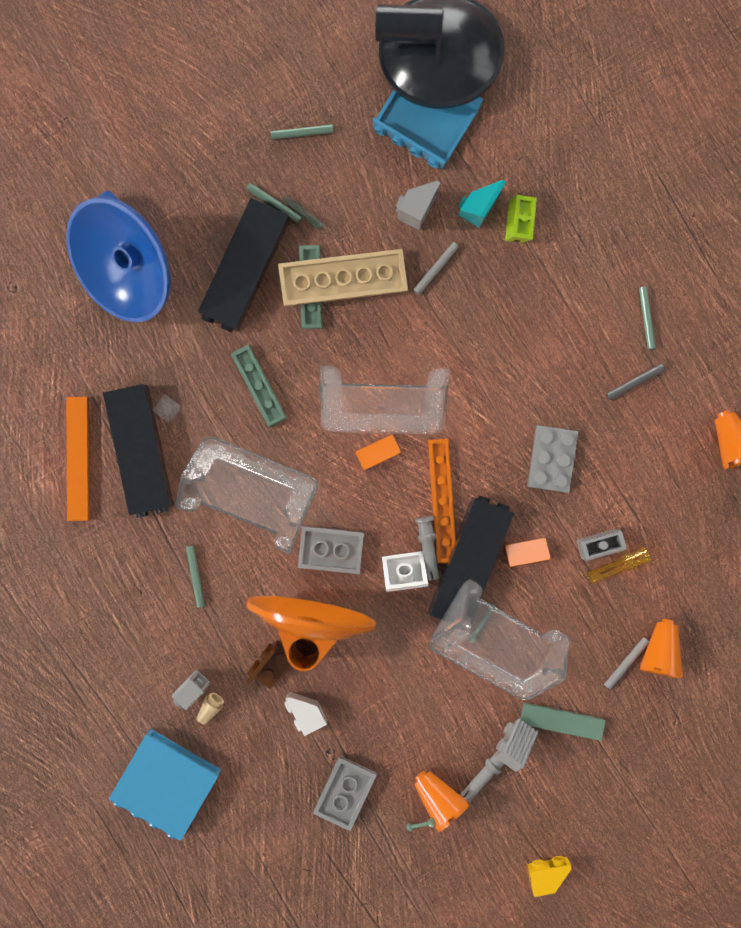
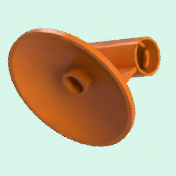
[246,596,376,671]

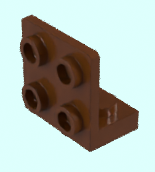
[247,641,290,689]

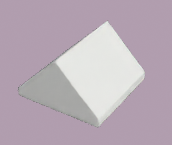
[382,551,428,592]

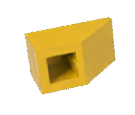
[527,856,572,897]

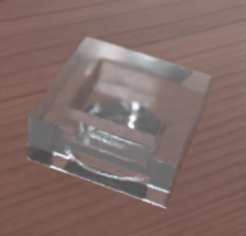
[152,394,182,423]

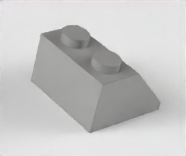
[396,181,441,230]

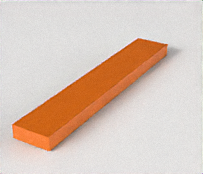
[66,397,90,521]
[428,438,456,564]

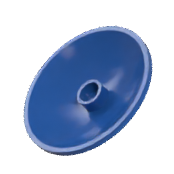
[66,191,171,322]

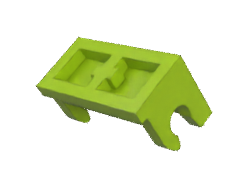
[505,195,537,243]

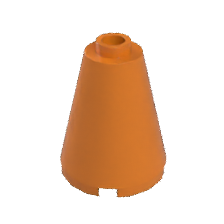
[715,410,741,470]
[640,619,683,678]
[414,770,470,832]

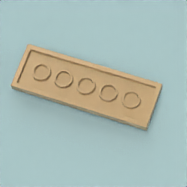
[278,249,408,307]

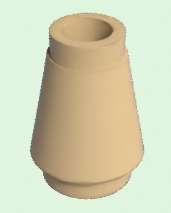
[196,693,224,725]

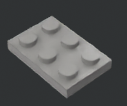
[527,425,578,493]
[298,526,364,574]
[313,755,377,831]

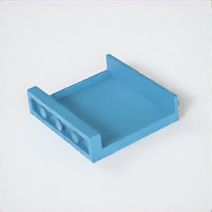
[372,90,483,170]
[109,729,221,841]

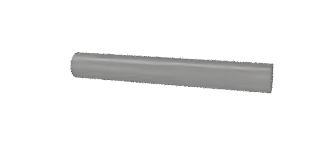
[413,242,459,295]
[604,637,649,690]

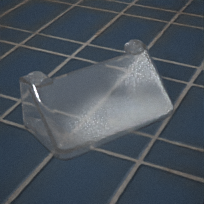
[320,366,449,434]
[175,437,318,554]
[429,579,570,700]

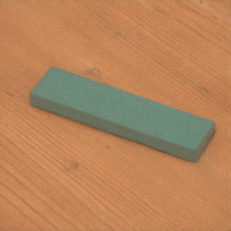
[299,245,322,329]
[231,345,287,427]
[520,702,605,741]

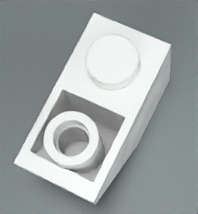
[284,692,328,736]

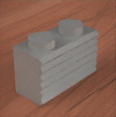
[576,528,627,561]
[172,670,210,710]
[495,719,538,772]

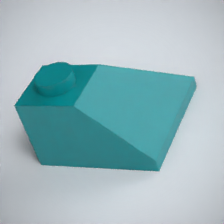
[458,180,506,228]

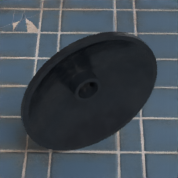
[375,0,505,109]

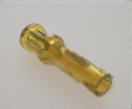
[586,546,651,584]

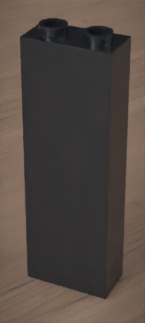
[198,198,290,333]
[103,384,174,518]
[427,495,514,630]

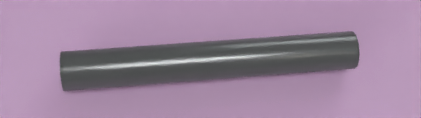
[606,364,665,400]

